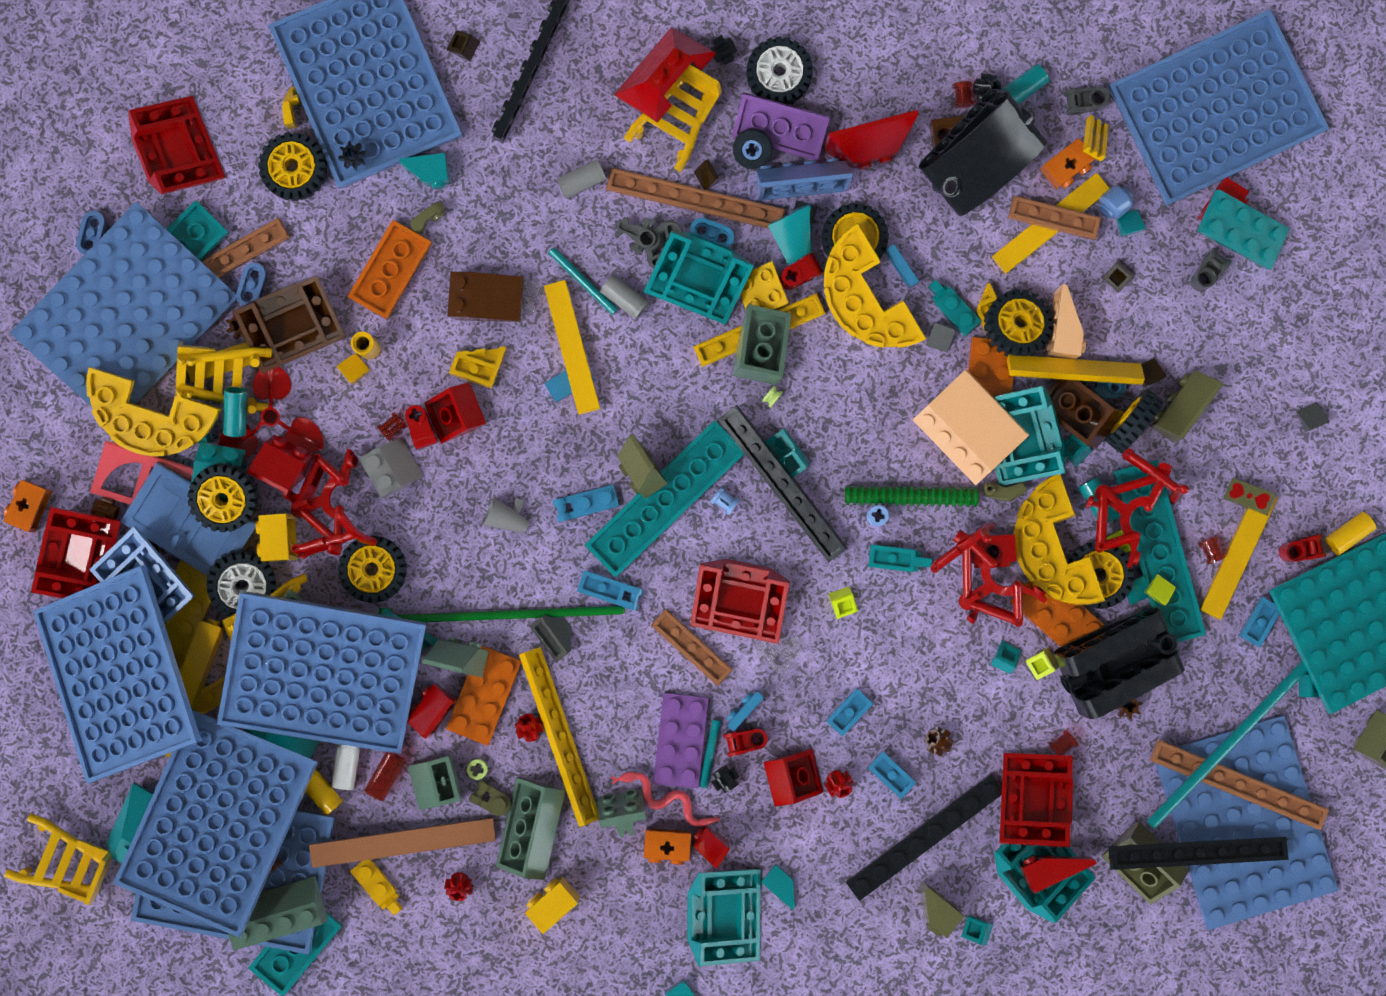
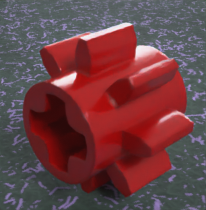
[514,714,544,742]
[824,770,854,798]
[444,872,473,901]

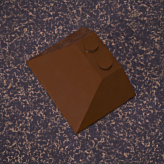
[233,275,346,374]

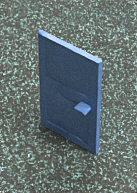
[121,462,256,575]

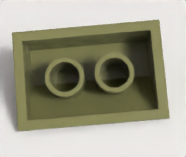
[1151,370,1223,442]
[1101,821,1189,905]

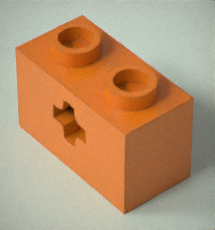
[1040,138,1095,190]
[3,480,53,533]
[644,828,691,865]

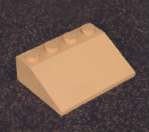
[913,369,1029,485]

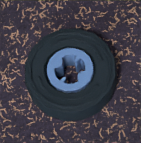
[733,128,773,169]

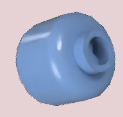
[1099,186,1133,219]

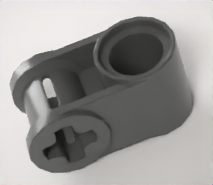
[1064,87,1109,116]
[1191,247,1232,292]

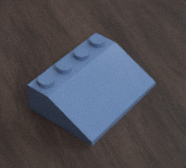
[755,158,852,201]

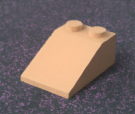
[1046,284,1086,359]

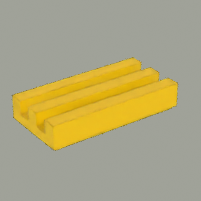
[1083,115,1109,161]

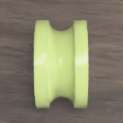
[762,385,783,408]
[467,759,488,780]

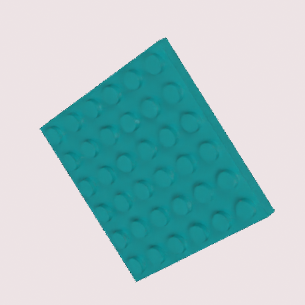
[1268,533,1386,714]

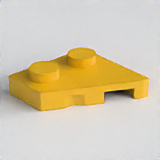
[449,346,506,389]

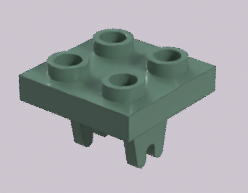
[597,789,646,838]

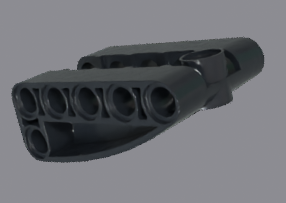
[919,89,1047,216]
[1053,607,1185,719]

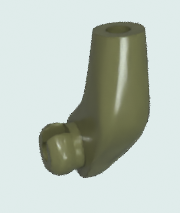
[983,482,1028,502]

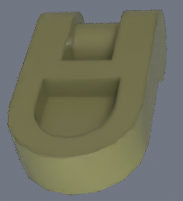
[410,200,446,234]
[469,779,511,816]

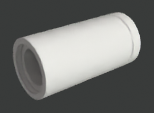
[331,744,360,790]

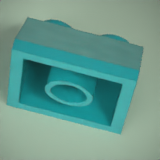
[191,442,247,501]

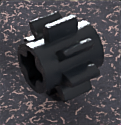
[709,35,737,65]
[973,73,1001,100]
[338,141,368,171]
[711,765,739,793]

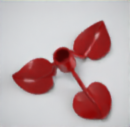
[218,366,324,457]

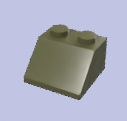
[617,433,668,498]
[1353,710,1386,770]
[920,881,964,938]

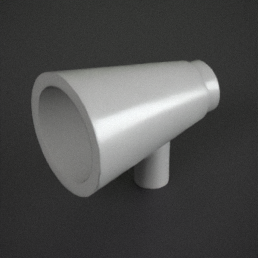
[482,497,529,533]

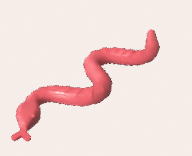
[611,771,719,827]

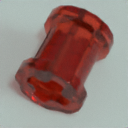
[952,81,974,108]
[377,412,407,441]
[1198,536,1226,564]
[1048,730,1079,755]

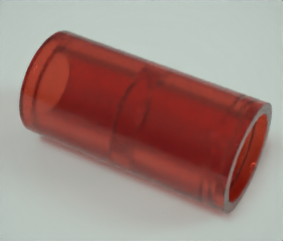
[364,752,406,801]

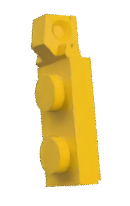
[350,859,403,916]

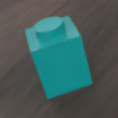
[400,153,450,189]

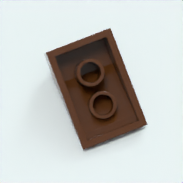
[447,271,524,322]
[1047,379,1124,448]

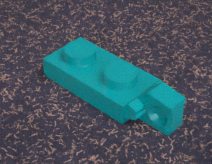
[928,279,981,337]
[868,544,932,572]

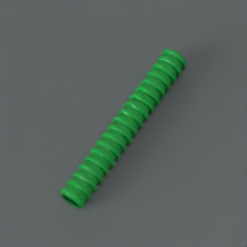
[845,485,979,507]

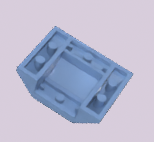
[89,526,195,624]

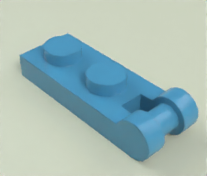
[553,485,619,522]
[577,570,644,611]

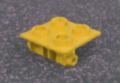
[740,261,789,310]

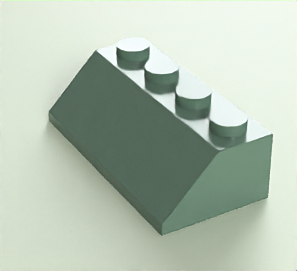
[496,777,565,880]
[228,876,328,951]

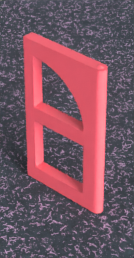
[90,441,193,505]

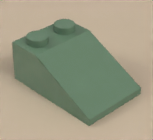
[732,304,791,385]

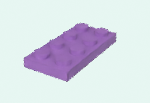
[731,92,830,161]
[653,693,708,789]

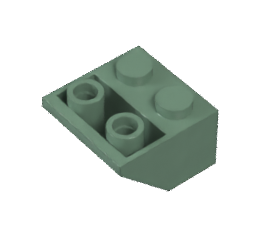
[408,754,463,810]

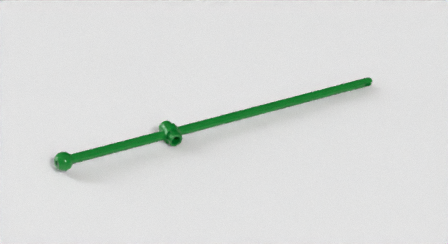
[379,606,625,623]

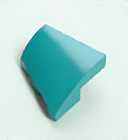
[768,203,812,265]
[766,428,810,477]

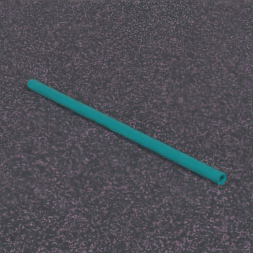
[1147,661,1308,829]

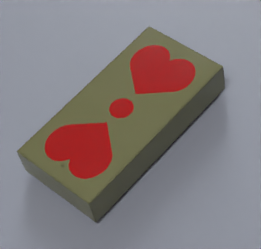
[1224,478,1276,516]

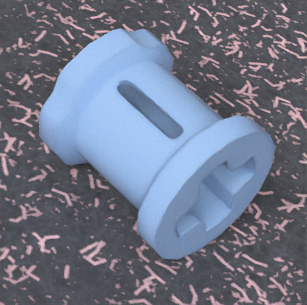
[711,486,740,515]
[867,505,889,526]

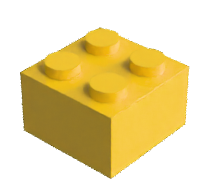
[255,514,298,562]
[525,876,580,934]

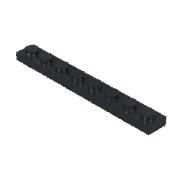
[492,0,570,144]
[718,405,848,563]
[845,773,1002,901]
[1108,837,1289,870]

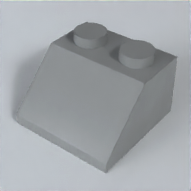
[359,437,424,499]

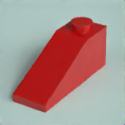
[692,825,730,869]
[1019,855,1097,893]

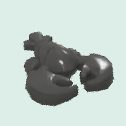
[616,217,683,269]

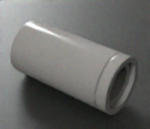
[557,159,607,199]
[600,274,649,320]

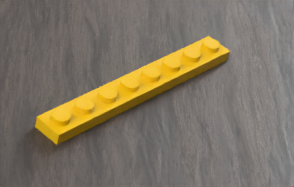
[519,647,599,827]

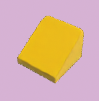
[336,353,370,385]

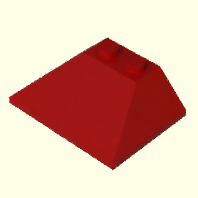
[614,27,715,123]
[128,96,226,195]
[824,110,919,170]
[31,506,121,599]
[690,559,790,644]
[999,753,1074,847]

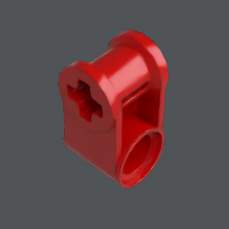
[779,253,824,290]
[405,405,438,450]
[1279,534,1327,562]
[723,727,768,757]

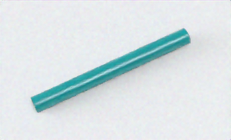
[548,247,618,315]

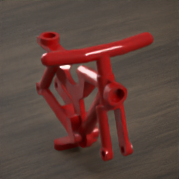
[1084,448,1189,568]
[283,449,377,559]
[930,522,1047,627]

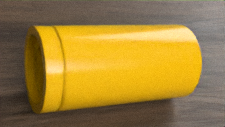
[351,332,381,360]
[1325,511,1377,556]
[305,768,344,816]

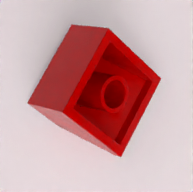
[424,382,487,444]
[247,435,314,494]
[407,683,458,739]
[763,748,824,807]

